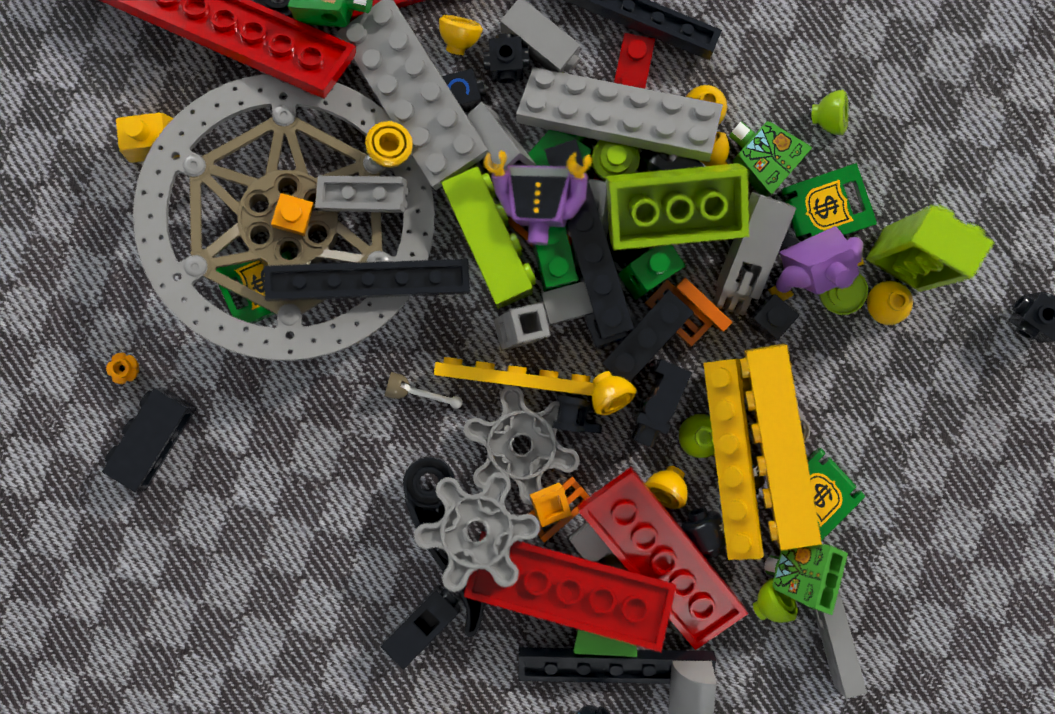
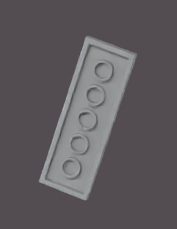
[337,0,490,190]
[516,67,723,162]

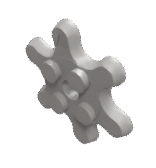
[464,386,580,505]
[414,472,540,592]

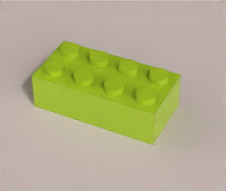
[605,163,749,250]
[441,166,536,309]
[865,205,994,292]

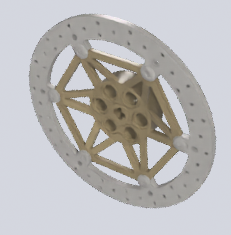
[133,74,435,361]

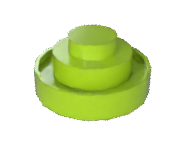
[592,140,640,182]
[818,273,868,315]

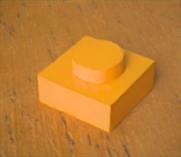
[271,193,314,236]
[529,482,572,527]

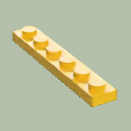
[434,357,595,396]
[703,359,764,560]

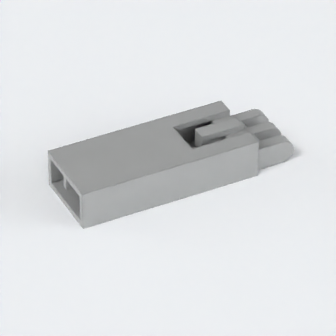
[713,192,796,315]
[813,591,867,699]

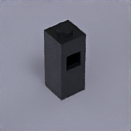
[380,584,461,670]

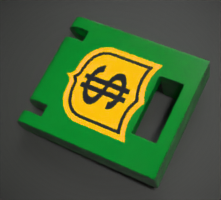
[781,163,877,238]
[216,251,303,324]
[807,448,865,541]

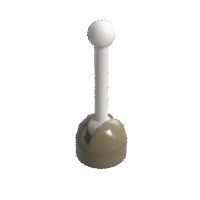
[385,372,463,409]

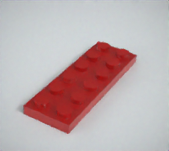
[577,467,748,650]
[464,531,677,652]

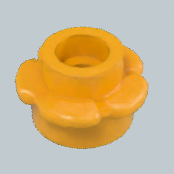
[106,353,139,384]

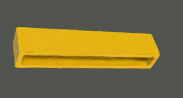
[739,344,822,550]

